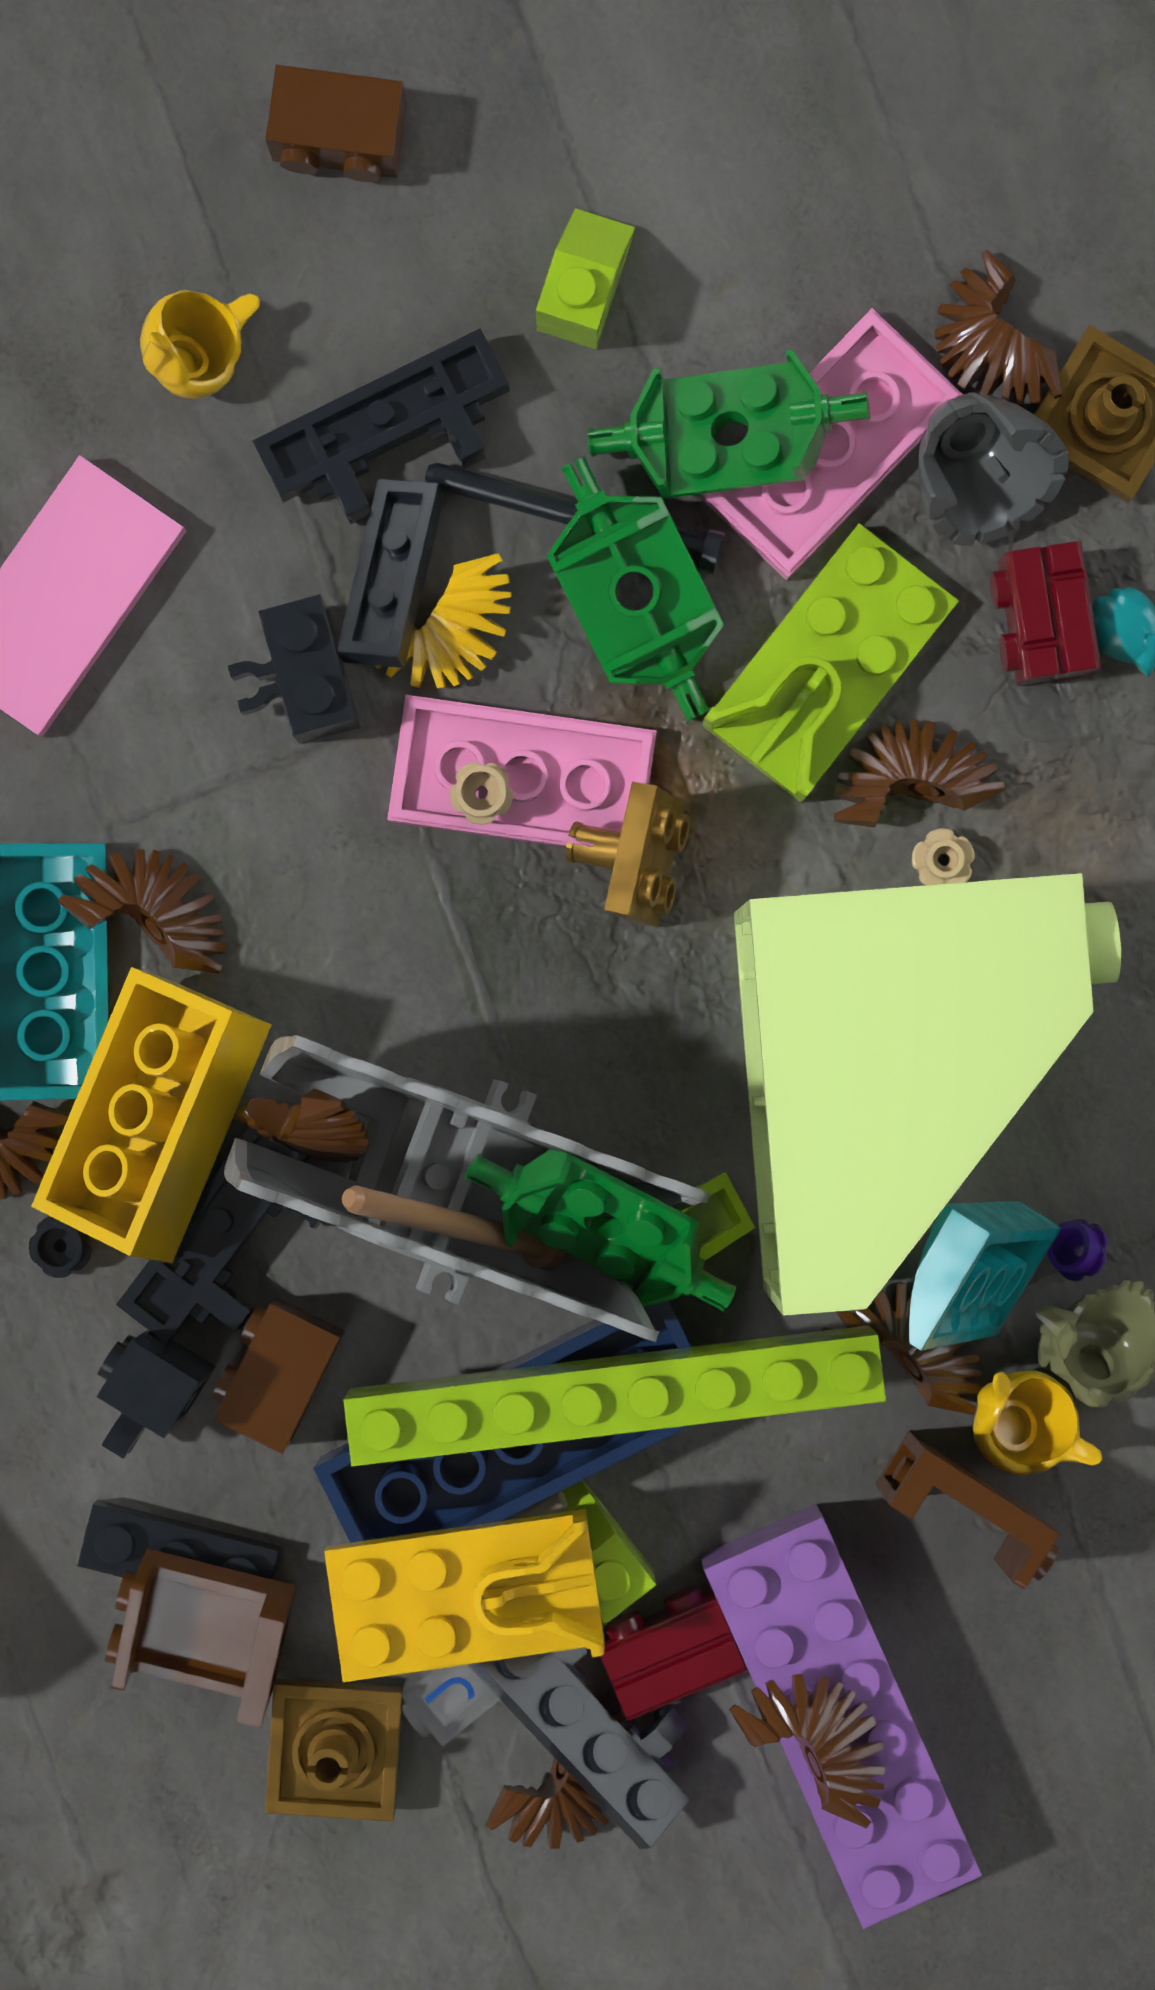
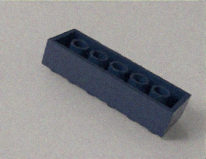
[313,1301,692,1543]

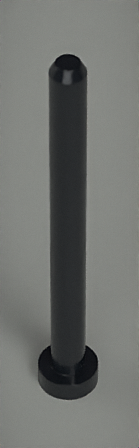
[425,463,725,575]

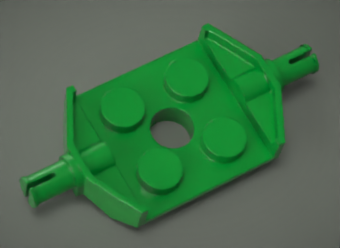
[587,349,870,499]
[547,456,724,721]
[464,1149,736,1311]

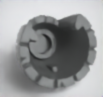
[918,392,1069,546]

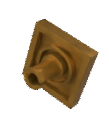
[1034,324,1155,503]
[566,781,690,928]
[265,1678,403,1822]

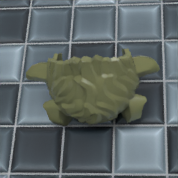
[1035,1280,1155,1407]

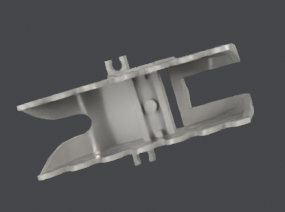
[224,1035,710,1342]

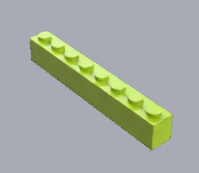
[343,1325,886,1467]

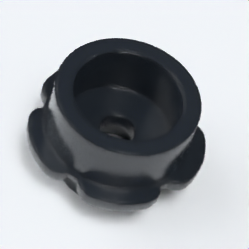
[29,1216,92,1278]

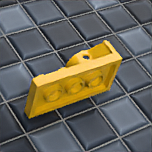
[324,1509,605,1682]

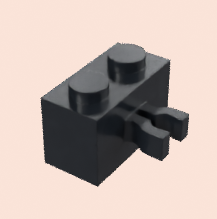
[227,594,361,744]
[96,1329,216,1459]

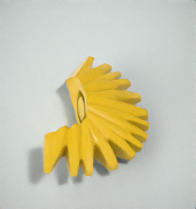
[374,553,512,688]

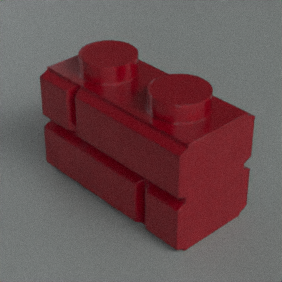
[990,541,1101,686]
[600,1586,747,1721]

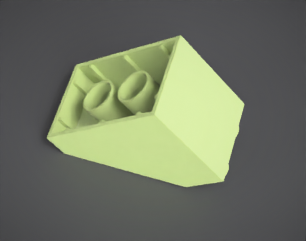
[734,873,1121,1316]

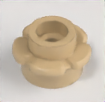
[450,762,513,825]
[912,828,975,886]

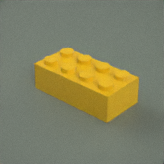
[31,967,272,1263]

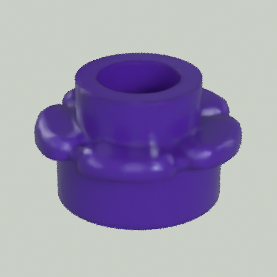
[1047,1219,1108,1282]

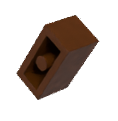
[266,64,407,182]
[211,1298,345,1454]

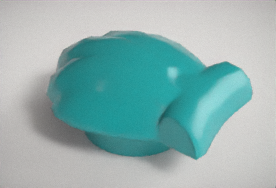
[1092,587,1155,677]

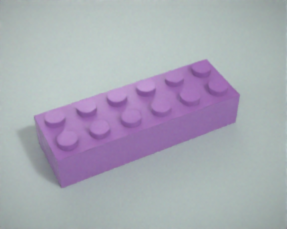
[700,1504,982,1929]

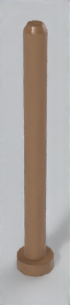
[342,1185,566,1270]

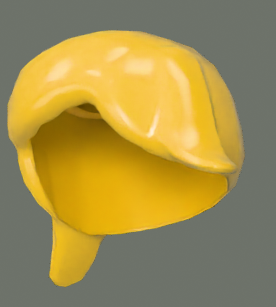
[140,289,260,400]
[973,1370,1102,1475]

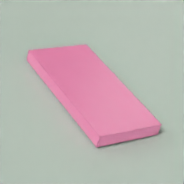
[697,308,963,581]
[0,455,187,738]
[387,695,657,847]

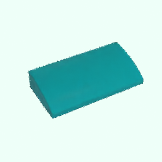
[0,843,108,1101]
[909,1201,1061,1351]

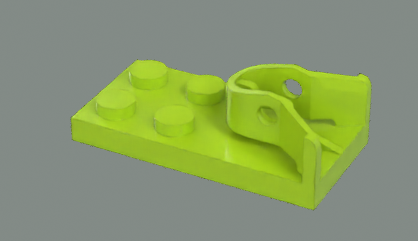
[702,523,959,803]

